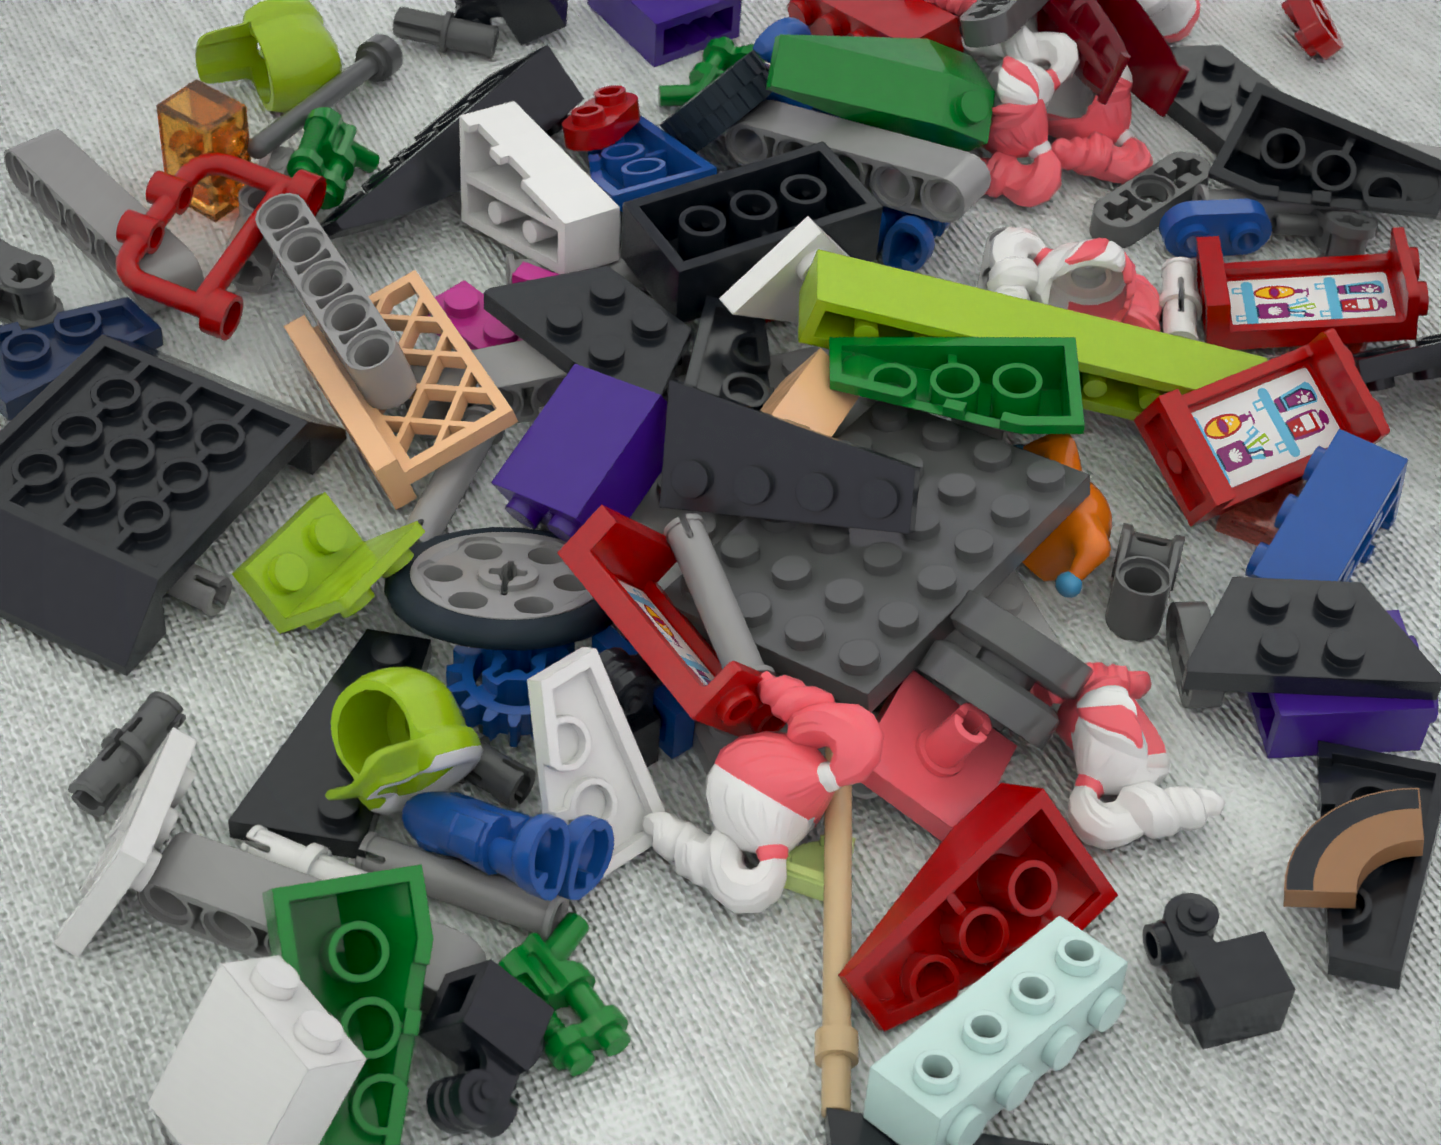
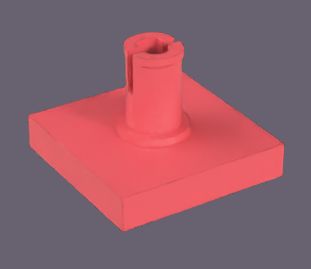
[861,670,1017,841]

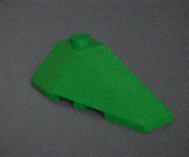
[766,34,996,152]
[829,337,1085,434]
[262,864,434,1145]

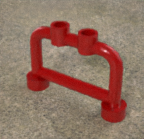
[115,152,327,341]

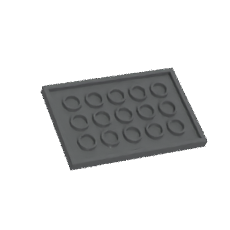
[664,401,1090,712]

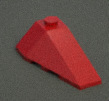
[838,783,1118,1032]

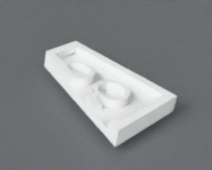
[719,216,850,323]
[527,647,666,877]
[53,727,197,957]

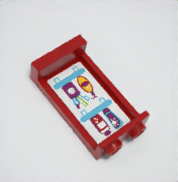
[1196,227,1429,350]
[1134,328,1390,527]
[557,504,786,737]

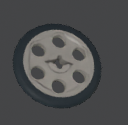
[384,527,614,651]

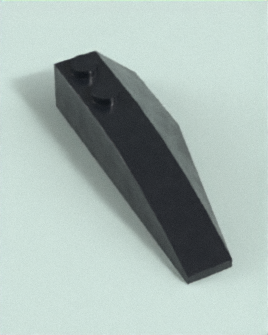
[319,45,584,240]

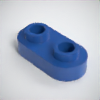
[1159,199,1272,258]

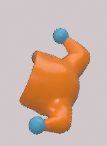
[1014,434,1112,598]

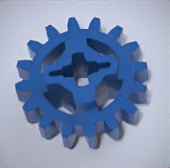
[446,642,575,748]

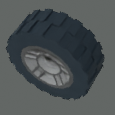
[660,50,772,153]

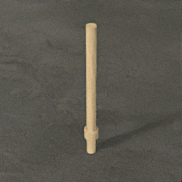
[814,747,859,1118]

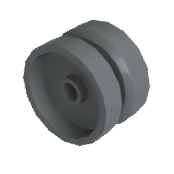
[917,590,1094,750]

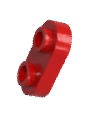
[1281,0,1344,60]
[562,85,641,151]

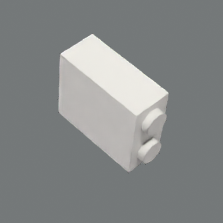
[148,955,366,1145]

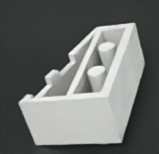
[459,101,621,274]

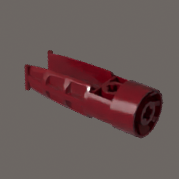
[1032,0,1190,117]

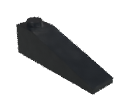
[1208,81,1441,219]

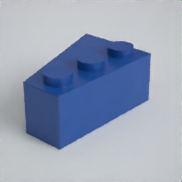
[1245,429,1408,582]

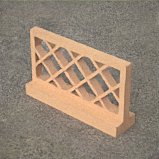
[284,270,518,510]

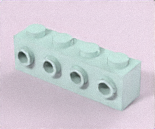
[863,915,1128,1145]

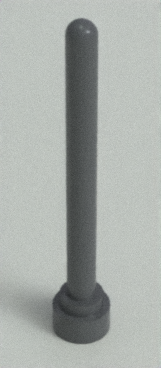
[246,34,403,159]

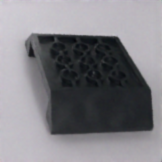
[0,334,347,676]

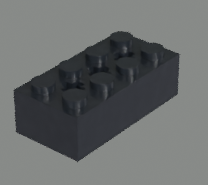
[621,141,883,323]

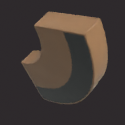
[1283,788,1424,908]

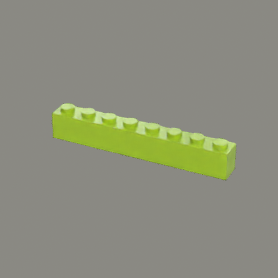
[798,249,1268,421]

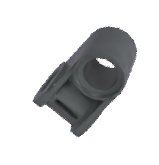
[0,239,64,330]
[1105,523,1185,641]

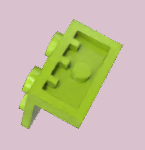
[232,492,425,634]

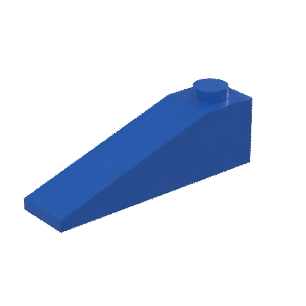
[587,115,718,212]

